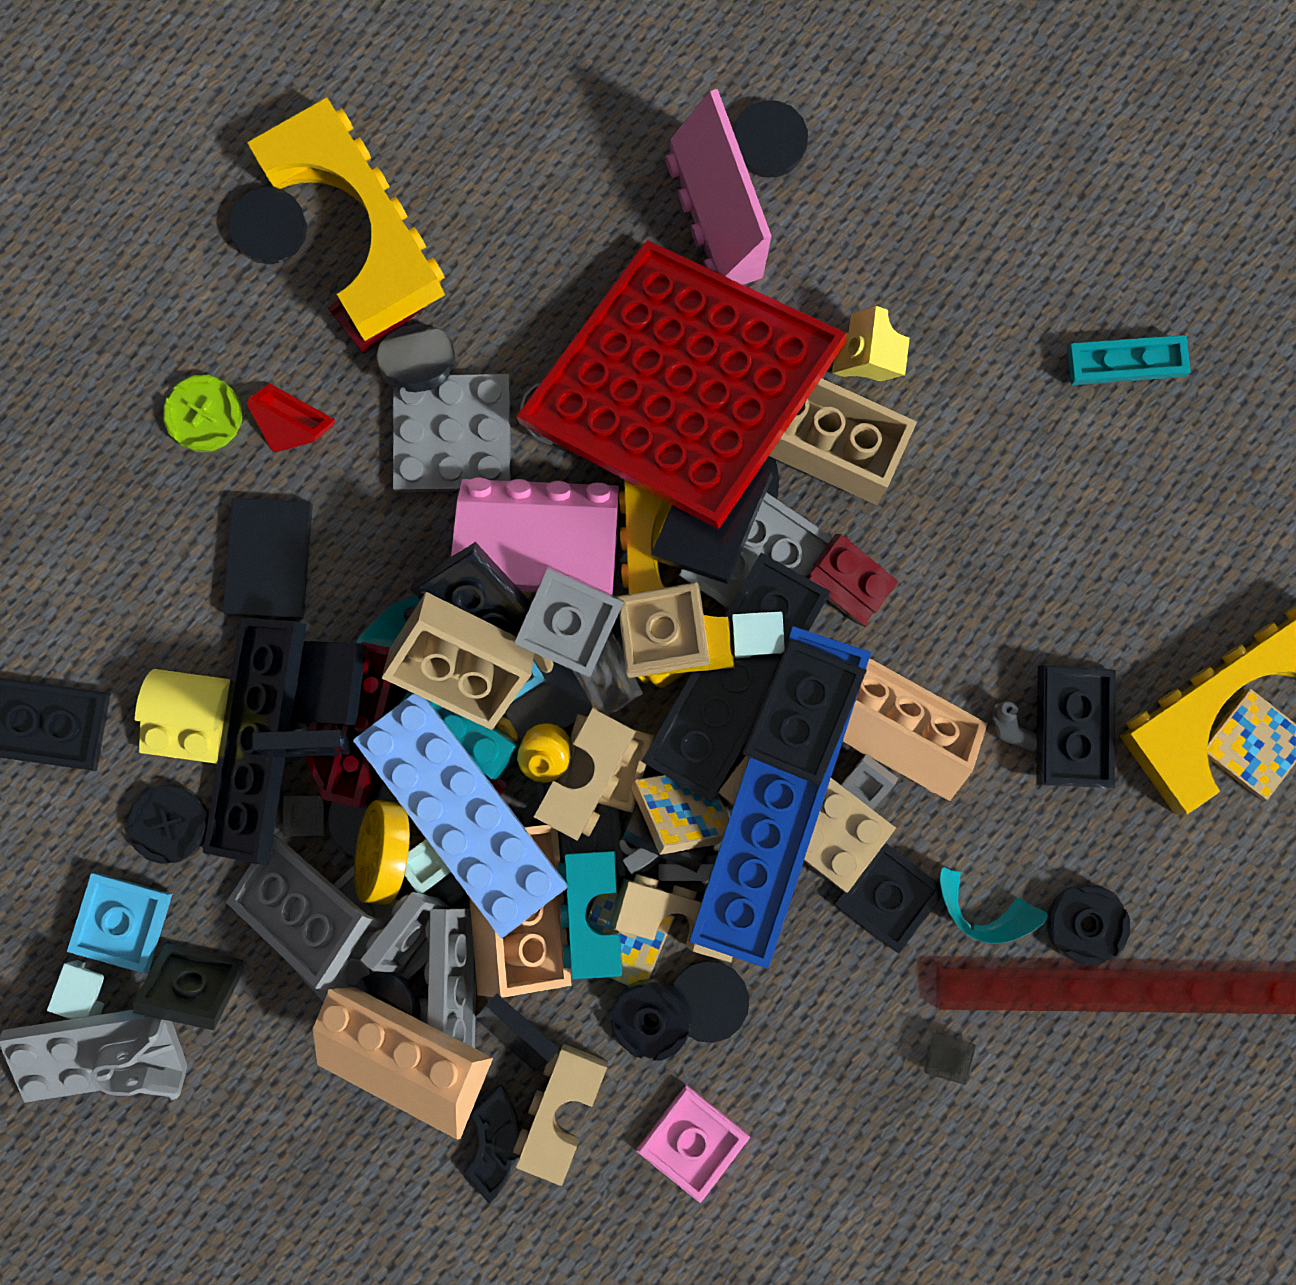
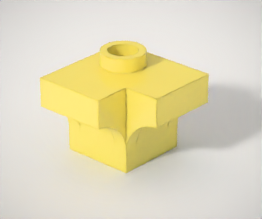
[832,306,909,381]

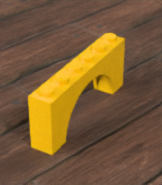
[247,98,445,341]
[619,477,735,676]
[1119,605,1296,814]

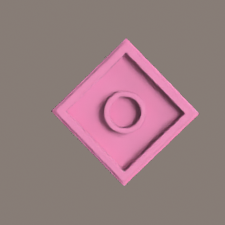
[636,1084,750,1203]

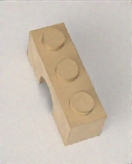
[534,708,639,840]
[609,874,733,962]
[513,1043,608,1186]

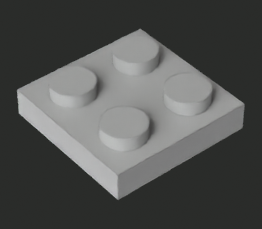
[514,567,624,677]
[360,892,450,973]

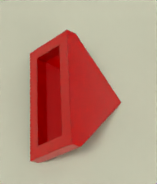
[247,383,335,453]

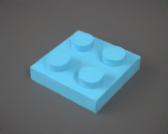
[67,873,173,973]

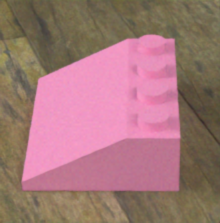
[666,89,772,284]
[451,478,619,595]

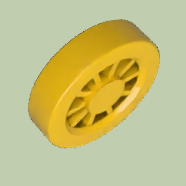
[354,800,410,905]

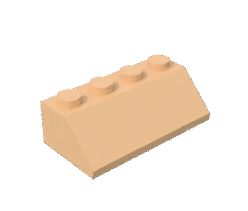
[843,659,988,801]
[469,825,572,998]
[313,987,493,1140]

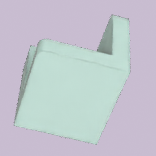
[732,612,785,659]
[405,839,451,894]
[47,960,105,1019]

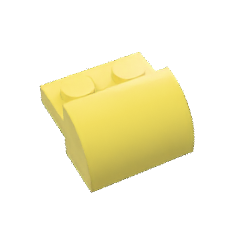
[135,669,231,764]

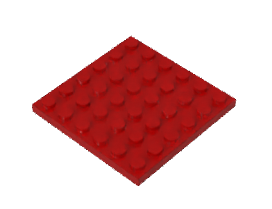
[517,240,847,529]

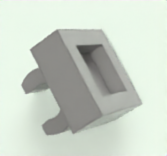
[841,754,898,810]
[619,840,666,877]

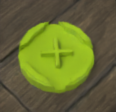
[163,375,242,452]

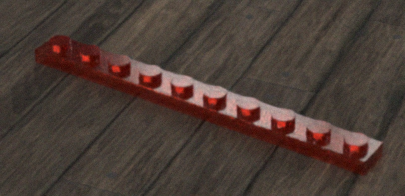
[936,967,1296,1014]

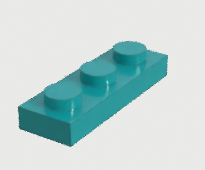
[1067,335,1191,385]

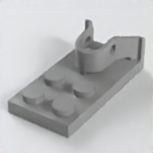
[226,836,388,992]
[418,909,476,1048]
[0,1010,188,1103]

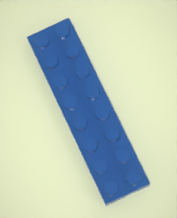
[689,626,871,969]

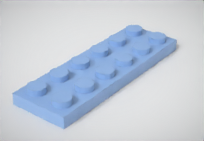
[353,693,569,939]

